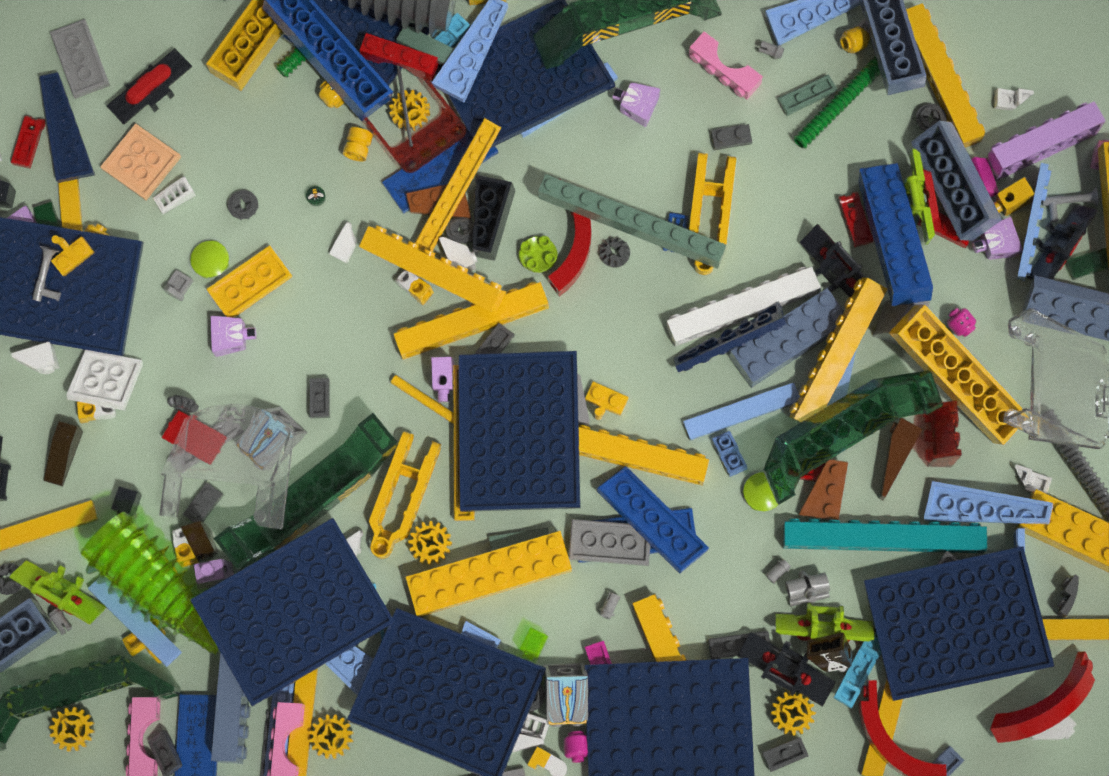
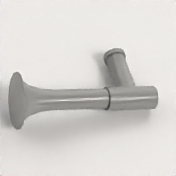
[1042,187,1098,222]
[32,246,61,301]

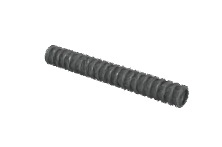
[1038,410,1109,520]

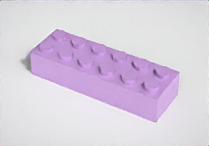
[987,101,1106,182]

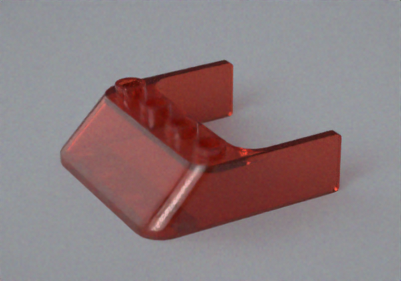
[364,76,466,173]

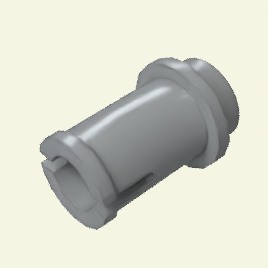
[759,41,784,59]
[765,558,791,584]
[599,592,620,619]
[48,608,72,635]

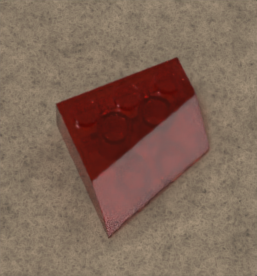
[923,401,962,468]

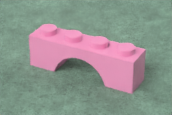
[689,32,763,100]
[126,697,161,776]
[267,702,305,776]

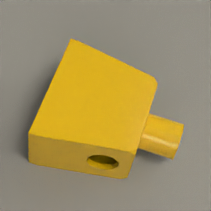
[994,177,1035,216]

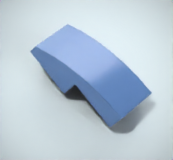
[712,431,748,477]

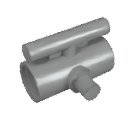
[785,570,830,607]

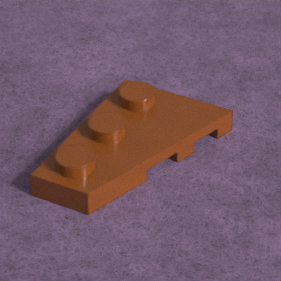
[406,184,471,219]
[798,459,848,520]

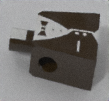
[807,632,852,672]

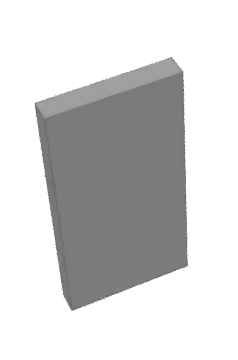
[50,19,110,99]
[569,519,650,566]

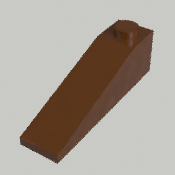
[879,418,923,501]

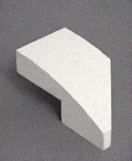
[994,88,1034,110]

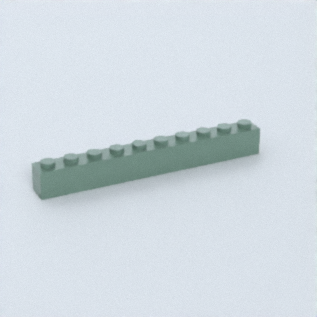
[538,174,726,269]

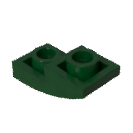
[33,202,60,227]

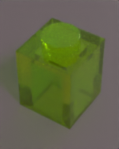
[520,627,549,661]

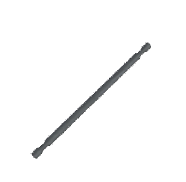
[396,65,413,147]
[260,711,270,776]

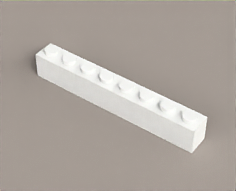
[666,267,821,347]

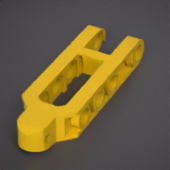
[689,153,736,275]
[369,431,442,559]

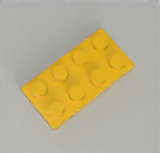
[206,245,293,318]

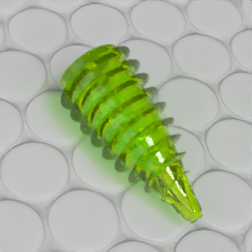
[80,512,219,655]

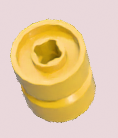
[343,127,373,162]

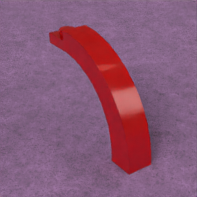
[548,178,592,297]
[990,651,1095,743]
[858,680,947,776]

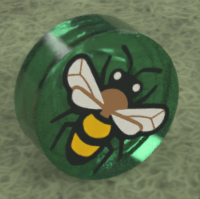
[306,186,326,206]

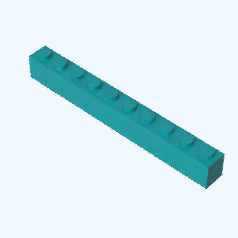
[783,519,987,554]

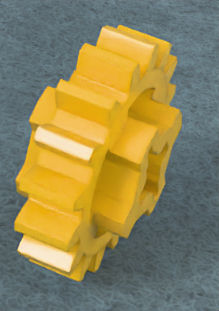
[389,90,430,131]
[408,521,452,565]
[771,692,816,736]
[49,707,95,752]
[309,714,354,759]

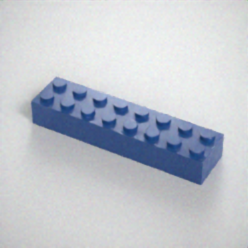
[263,0,393,121]
[858,163,933,306]

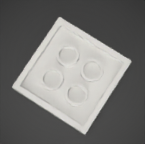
[66,350,143,411]

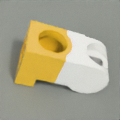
[395,269,434,305]
[77,402,116,423]
[172,528,199,568]
[527,747,567,776]

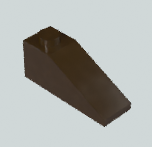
[44,421,83,487]
[181,521,218,561]

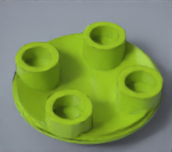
[519,236,557,273]
[190,241,229,278]
[743,472,783,512]

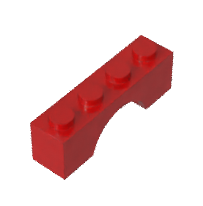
[360,33,439,82]

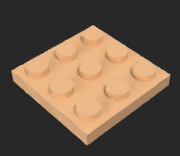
[100,124,181,201]

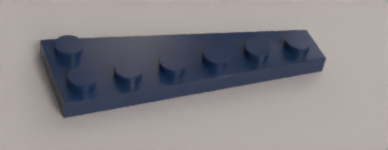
[39,72,95,183]
[674,301,786,373]

